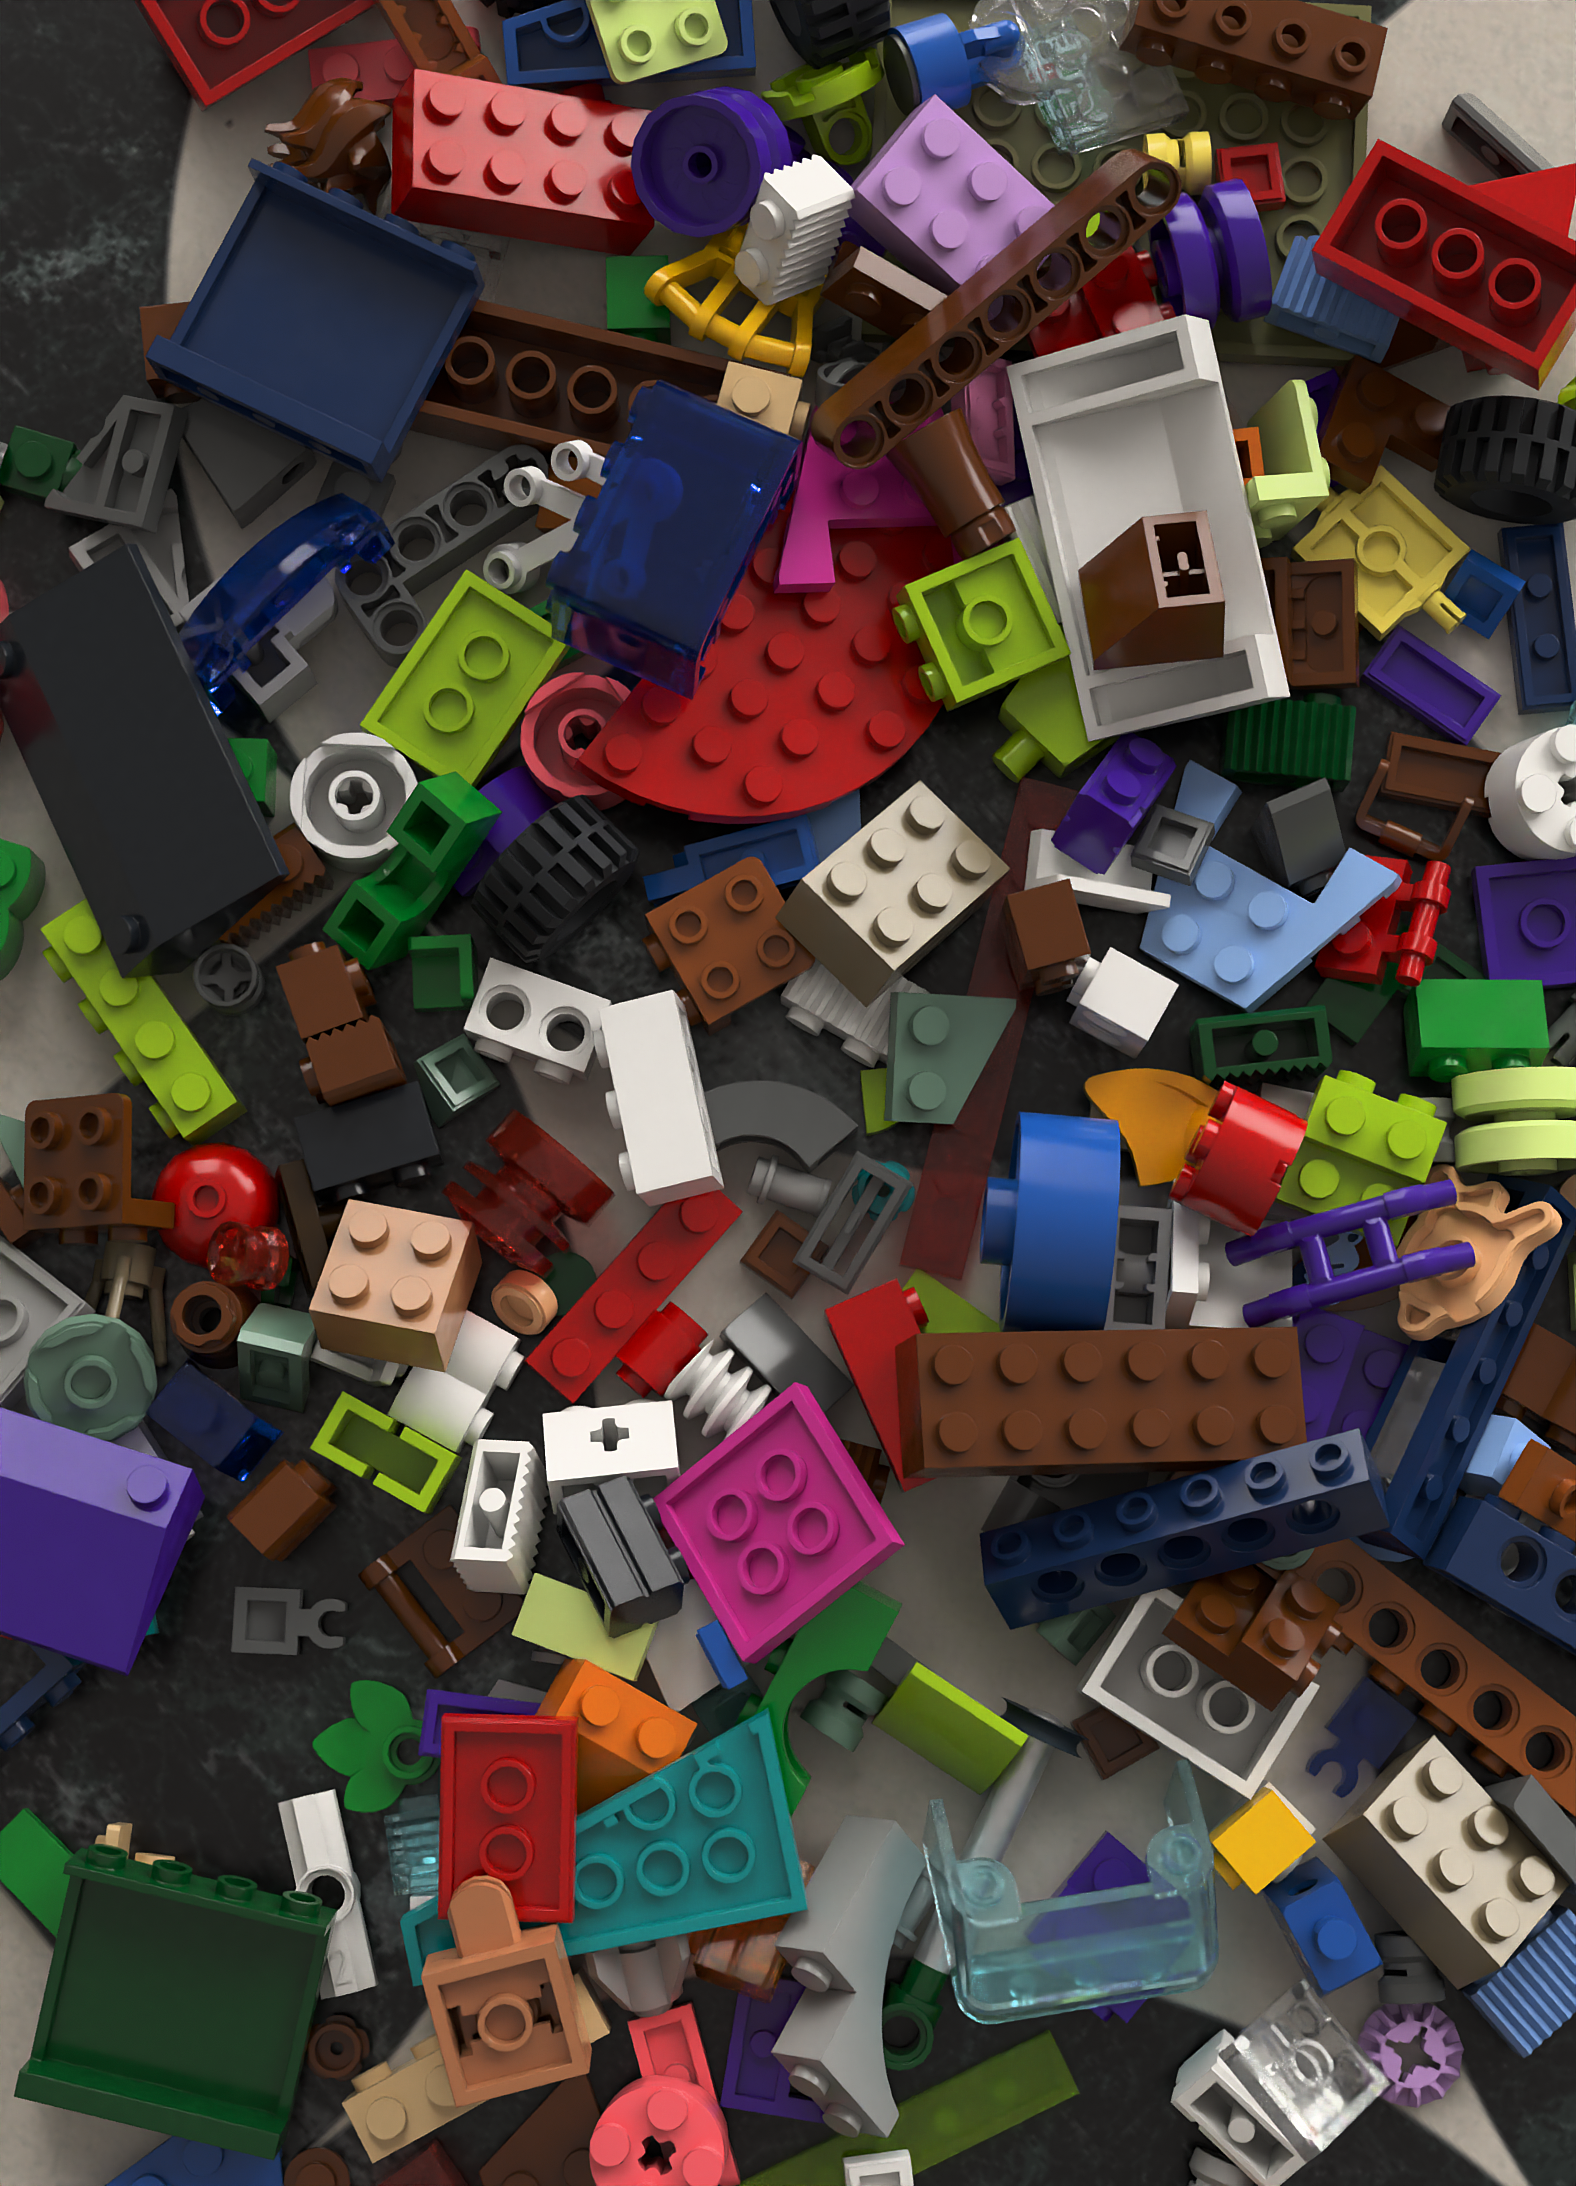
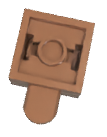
[421,1875,592,2108]

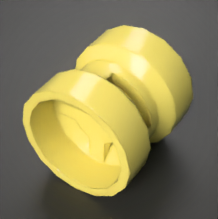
[1142,131,1212,195]

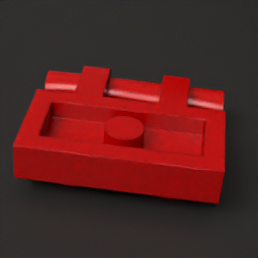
[1315,855,1451,987]

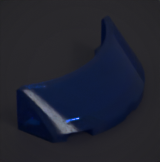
[179,493,395,717]

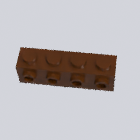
[1119,0,1388,120]

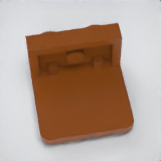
[641,857,815,1036]

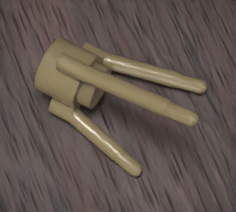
[84,1241,168,1367]

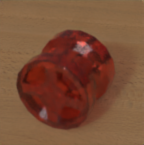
[207,1221,289,1291]

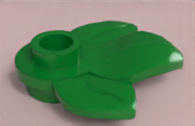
[312,1680,441,1813]

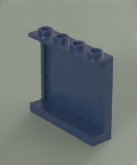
[145,158,485,483]

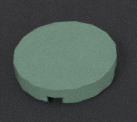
[23,1313,157,1442]

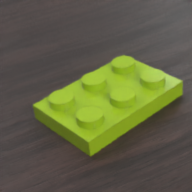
[360,569,573,788]

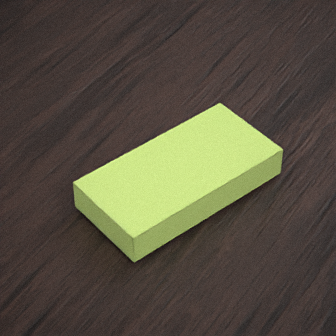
[512,1573,659,1681]

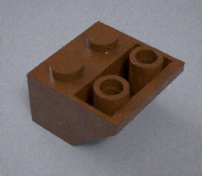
[1078,510,1225,670]

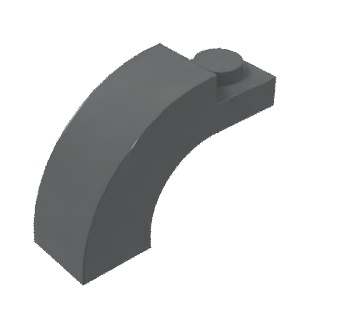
[704,1080,858,1174]

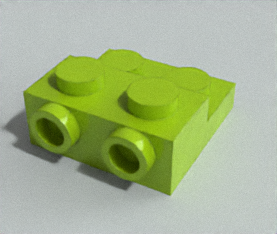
[892,537,1071,712]
[1274,1070,1447,1248]

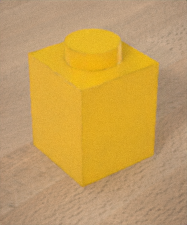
[1204,1787,1316,1895]

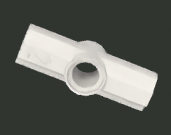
[278,1789,379,1999]

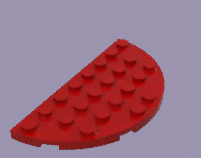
[573,486,954,824]

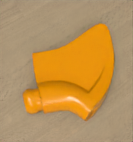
[1083,1068,1218,1187]

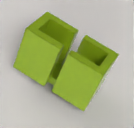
[310,1391,463,1515]

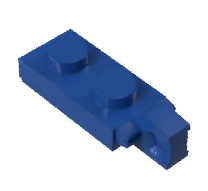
[643,814,821,907]

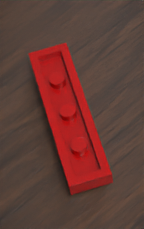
[523,1190,743,1404]

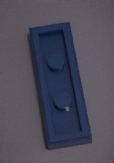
[1497,522,1576,715]

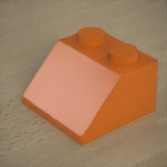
[535,1659,697,1816]

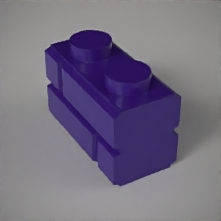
[1051,733,1177,875]

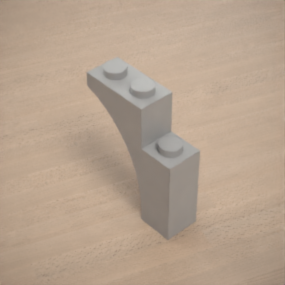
[771,1815,928,2138]

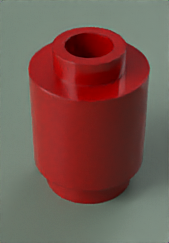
[615,1301,708,1399]

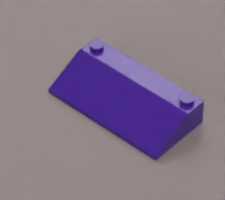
[0,1407,205,1677]

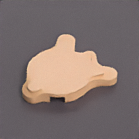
[1397,1164,1562,1341]

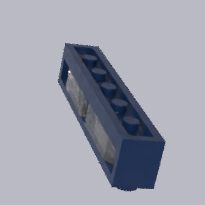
[1356,1173,1576,1560]

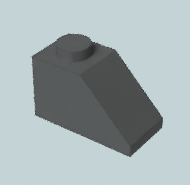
[1250,778,1346,898]

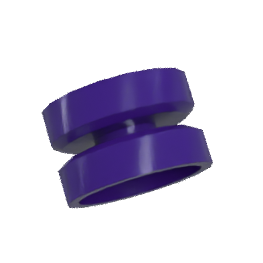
[631,86,792,238]
[1148,178,1272,329]

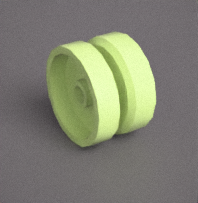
[1451,1066,1576,1176]

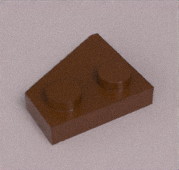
[479,2074,602,2186]

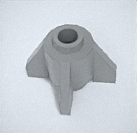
[584,1933,691,2017]

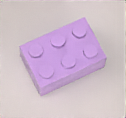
[847,94,1055,321]

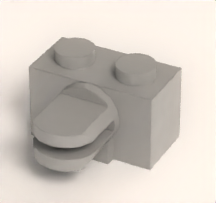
[178,568,339,724]

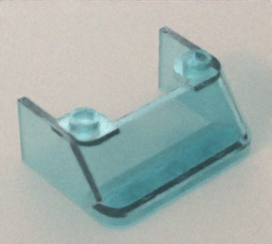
[922,1759,1219,2024]

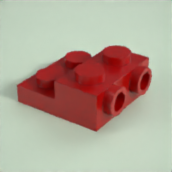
[1025,245,1177,358]

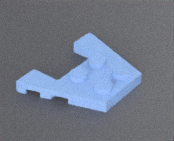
[1139,760,1402,1013]

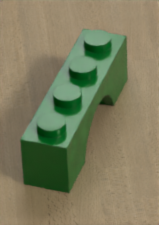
[734,1581,902,1817]

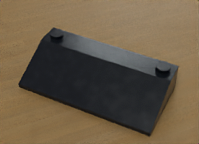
[0,543,290,979]

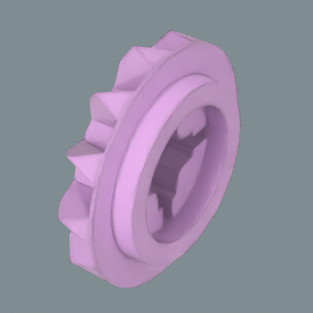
[1357,2003,1464,2108]

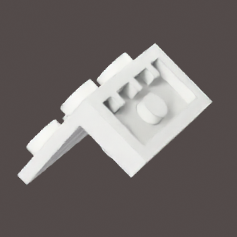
[1165,1178,1292,1329]

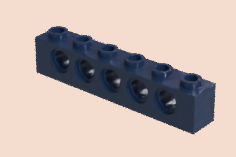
[979,1428,1390,1630]
[1422,1493,1576,1656]

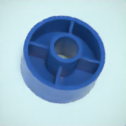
[980,1112,1120,1332]

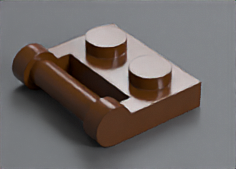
[358,1504,524,1680]

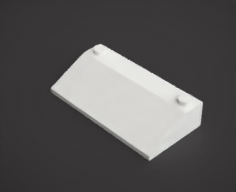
[1006,314,1290,742]

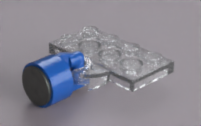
[882,0,1190,156]

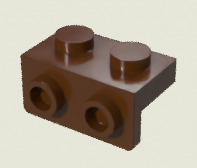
[820,241,948,339]

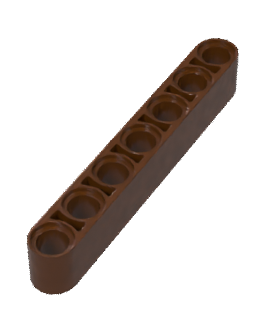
[811,149,1181,469]

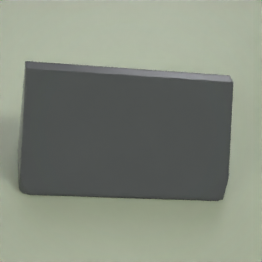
[1442,93,1555,179]
[719,1292,854,1414]
[1484,1774,1576,1896]

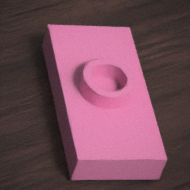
[950,354,1015,486]

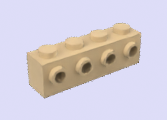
[342,1966,613,2164]

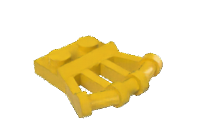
[644,224,827,378]

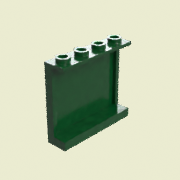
[14,1844,338,2160]

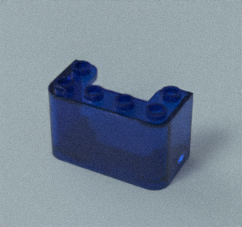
[545,379,803,700]

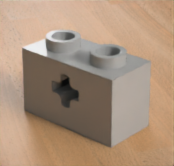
[1104,1205,1173,1330]

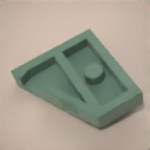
[884,992,1016,1124]

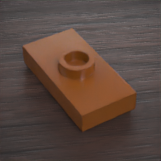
[1498,1439,1576,1542]

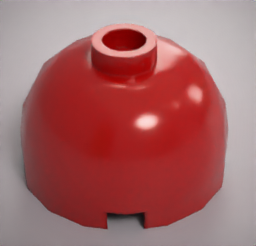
[151,1142,281,1270]

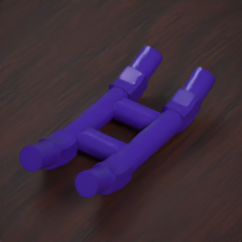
[1225,1179,1475,1328]

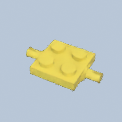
[1290,465,1471,641]

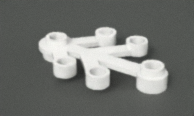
[483,440,683,624]

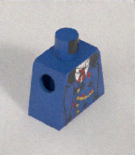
[1261,1856,1383,2000]

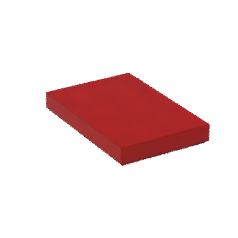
[438,1713,578,1923]

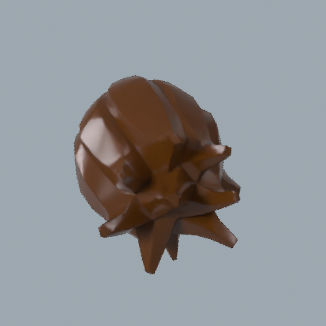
[264,77,392,215]

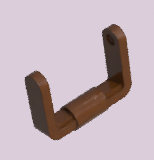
[1356,758,1475,861]

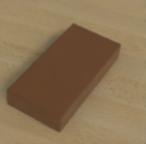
[1377,731,1501,818]

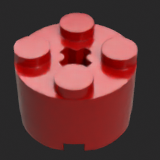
[1168,1080,1308,1236]

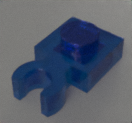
[1305,1676,1418,1798]

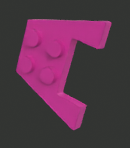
[773,402,1005,593]

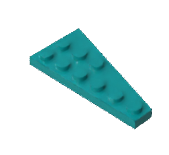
[400,1708,808,1987]

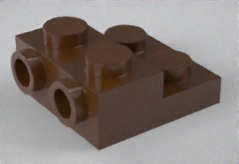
[1161,1565,1343,1712]

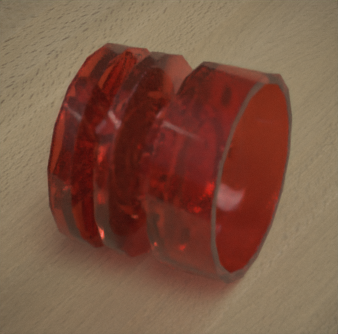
[441,1108,616,1279]

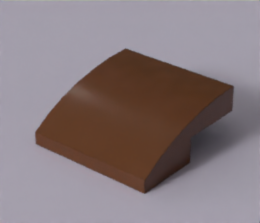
[1261,556,1359,690]

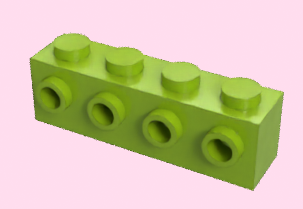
[40,898,247,1146]

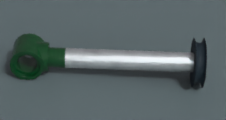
[882,1698,1089,2071]

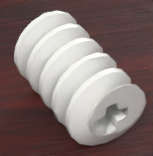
[664,1339,772,1440]

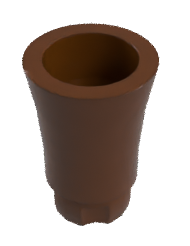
[885,408,1016,561]
[170,1280,260,1369]

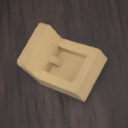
[712,361,811,457]

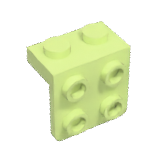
[585,0,728,85]
[1245,379,1330,549]

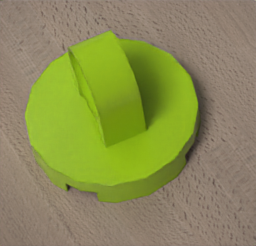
[760,47,885,166]

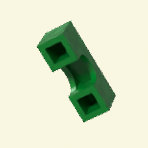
[322,771,502,971]

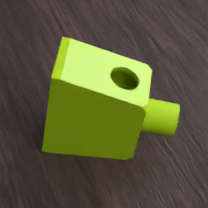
[991,624,1121,783]

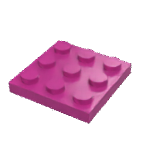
[653,1382,905,1664]

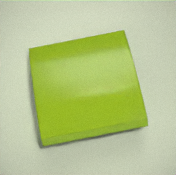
[872,1662,1028,1795]

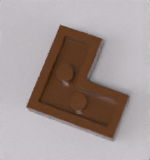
[1317,355,1451,494]

